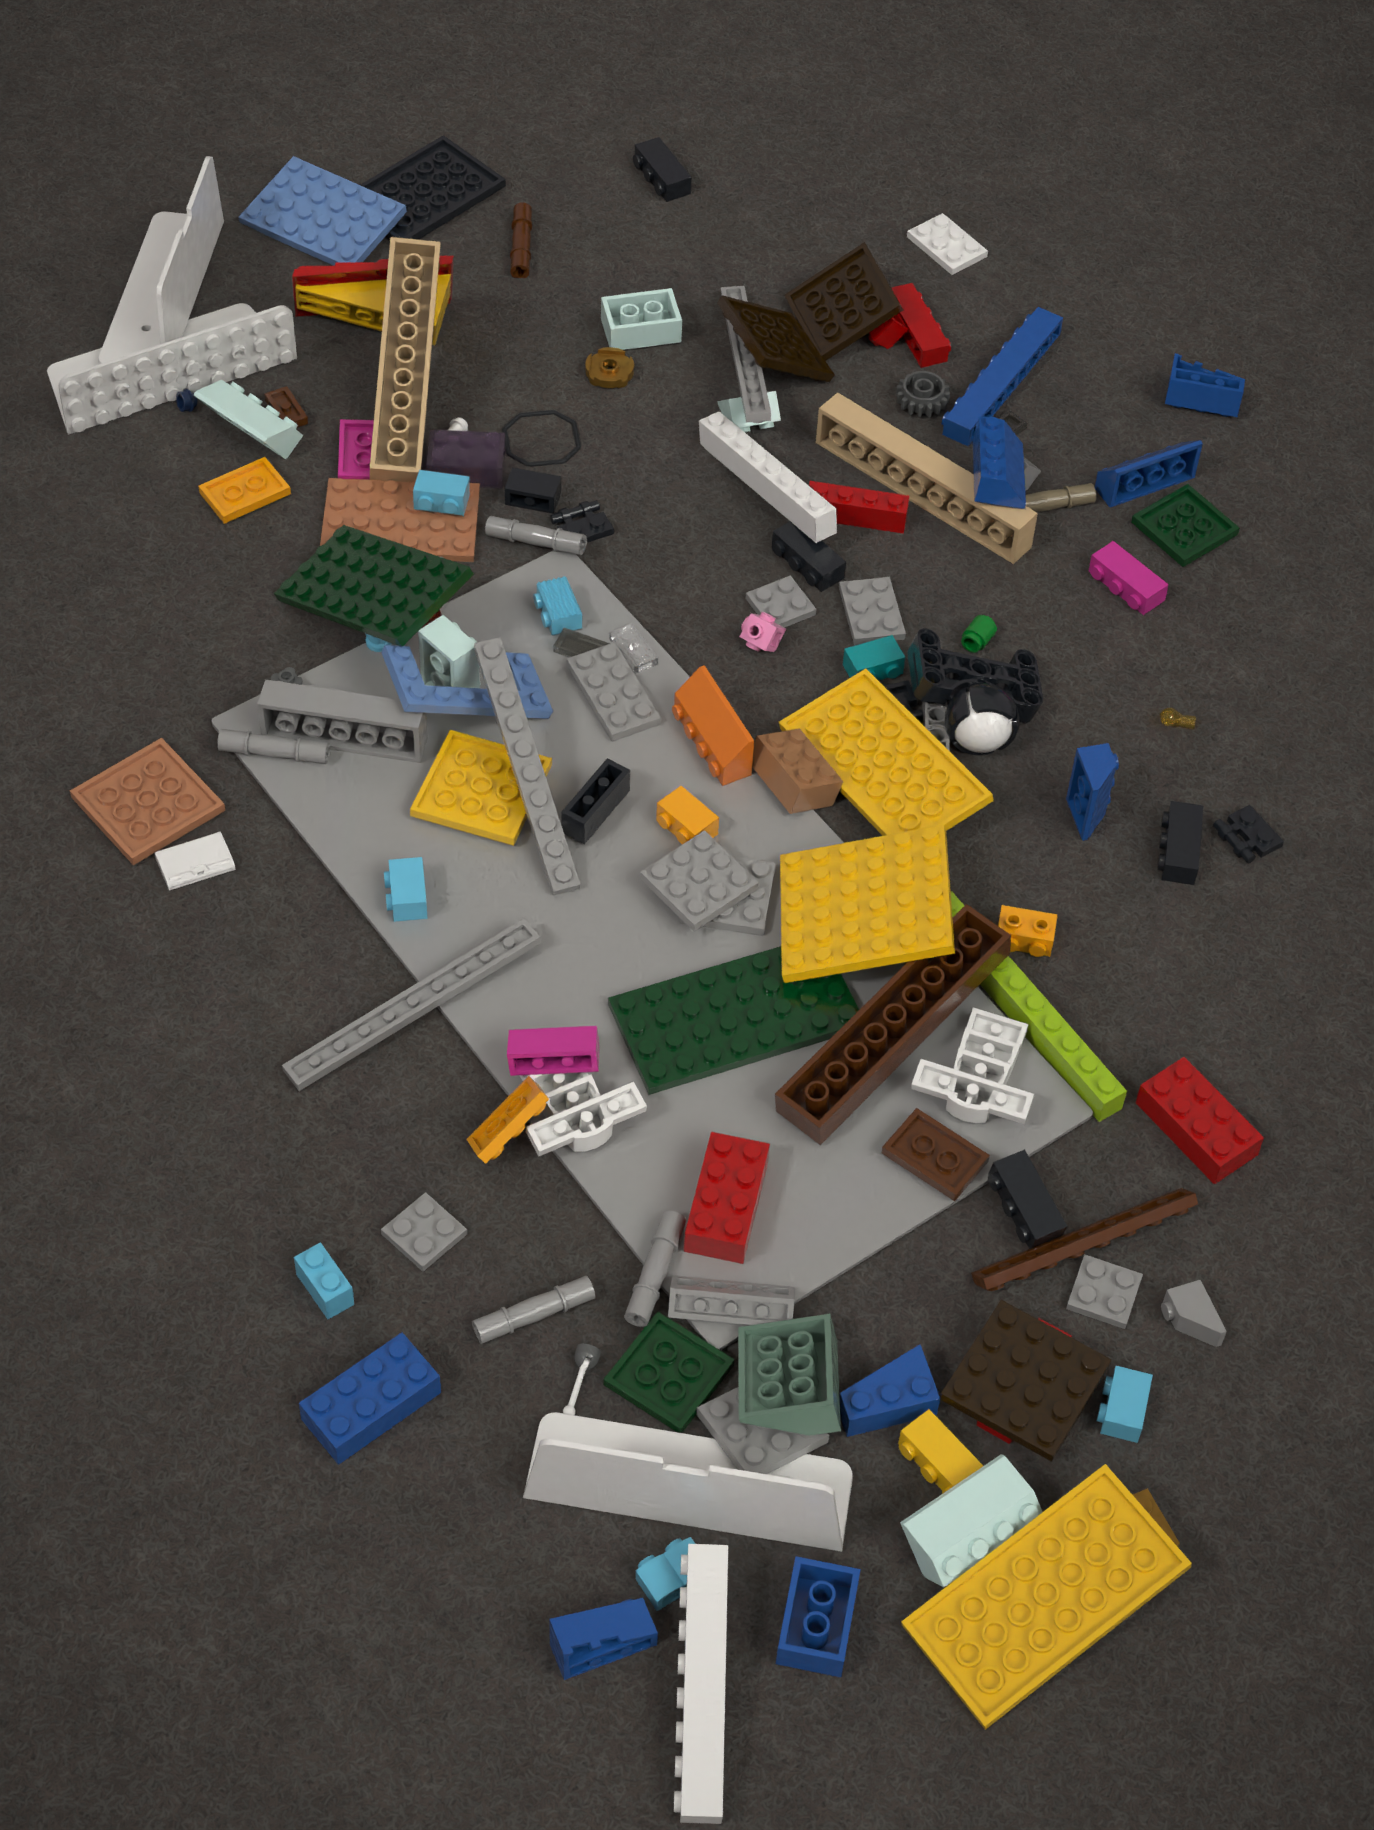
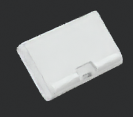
[155,832,236,891]

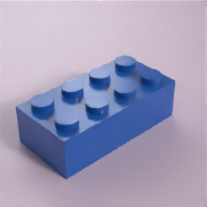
[299,1332,441,1465]

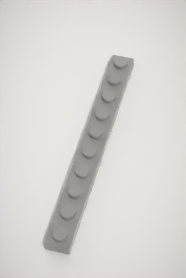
[721,286,771,423]
[474,637,580,895]
[282,918,541,1091]

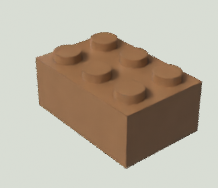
[752,728,843,814]

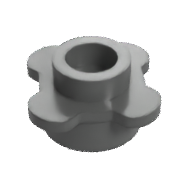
[271,667,303,685]

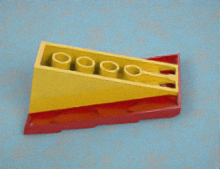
[292,256,454,345]

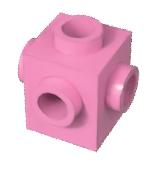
[740,612,786,652]

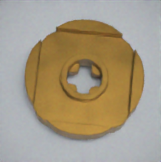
[585,347,634,388]

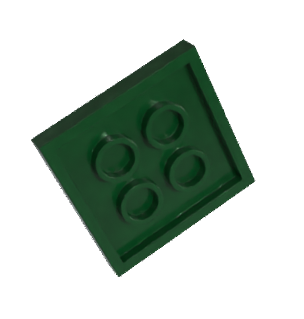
[1131,484,1240,567]
[603,1311,735,1433]

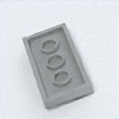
[567,642,661,742]

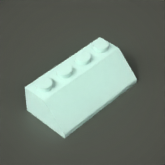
[194,380,303,459]
[900,1454,1042,1587]

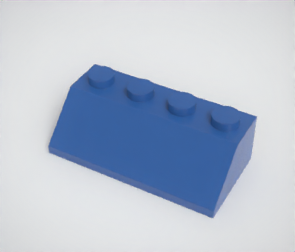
[973,416,1026,509]
[1095,440,1203,508]

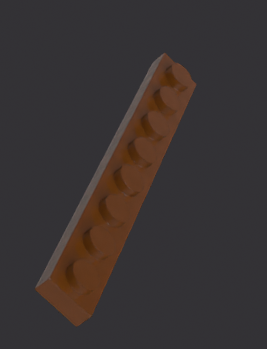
[971,1188,1198,1291]

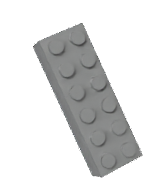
[257,679,428,763]

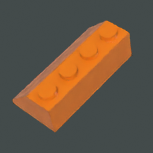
[672,665,754,786]

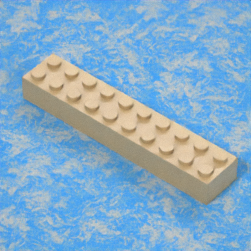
[370,237,440,482]
[816,393,1038,564]

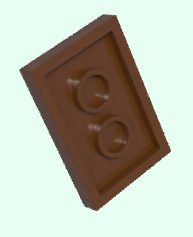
[881,1108,990,1201]

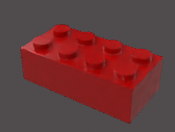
[1136,1057,1264,1184]
[684,1132,770,1264]

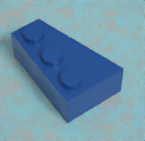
[1165,353,1245,417]
[839,1344,940,1437]
[549,1598,658,1680]

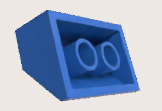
[1066,743,1119,841]

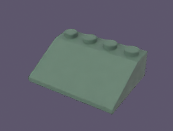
[738,1314,841,1436]

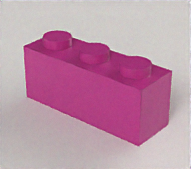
[1089,541,1169,615]
[507,1026,600,1076]

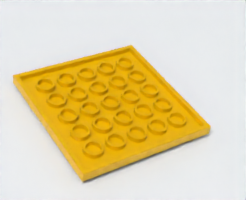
[780,825,955,983]

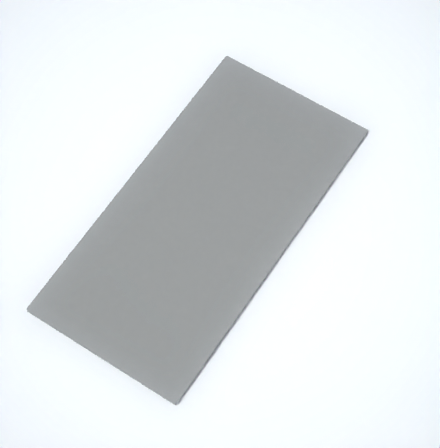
[212,550,1093,1351]

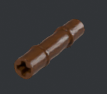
[510,202,532,278]

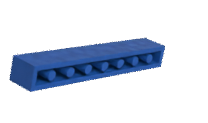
[941,307,1063,446]

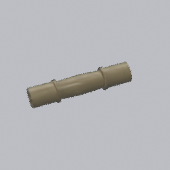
[1025,483,1096,512]

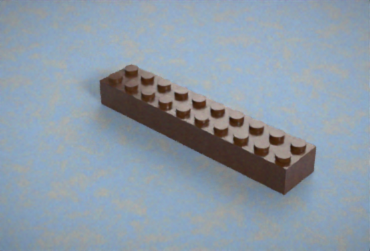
[775,904,1011,1145]

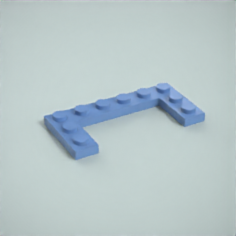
[381,645,553,719]

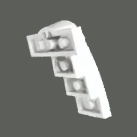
[911,1007,1034,1124]
[519,1072,647,1156]

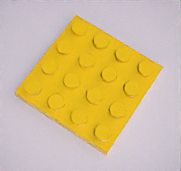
[410,730,552,846]

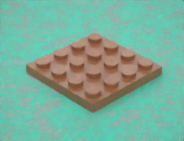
[70,738,225,865]

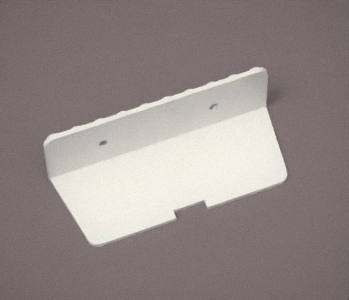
[98,156,224,364]
[47,303,297,435]
[523,1412,853,1552]

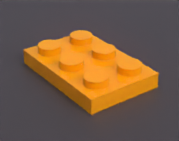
[198,457,291,524]
[467,1076,549,1164]

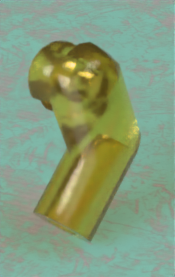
[1160,707,1196,729]

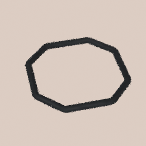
[502,410,581,467]

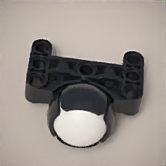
[907,628,1043,755]

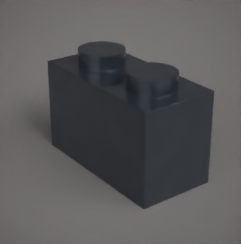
[504,467,561,514]

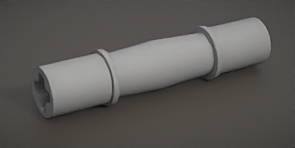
[485,516,587,555]
[218,729,330,763]
[624,1211,686,1327]
[472,1276,595,1344]

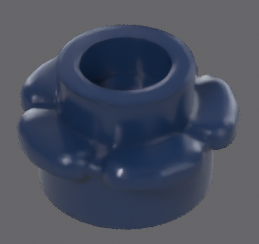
[176,388,197,412]

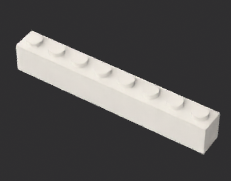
[699,412,837,543]
[674,1544,728,1824]

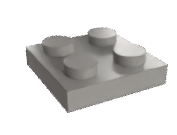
[745,575,817,628]
[381,1192,467,1271]
[1066,1254,1143,1329]

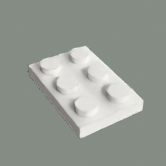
[907,213,988,275]

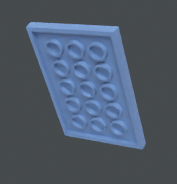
[238,156,407,266]

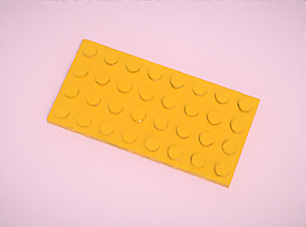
[779,668,993,836]
[901,1464,1192,1730]

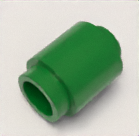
[961,615,997,653]

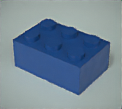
[776,1556,861,1677]

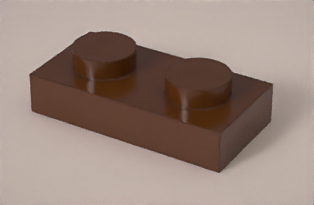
[264,386,308,428]

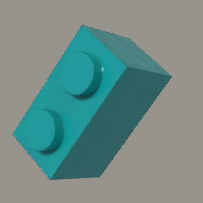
[843,635,905,680]

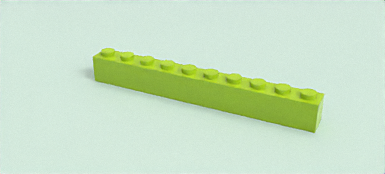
[951,891,1127,1122]

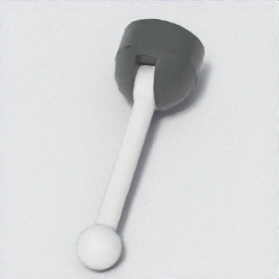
[563,1343,601,1415]

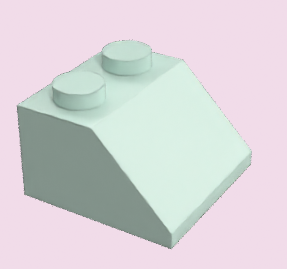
[717,391,781,432]

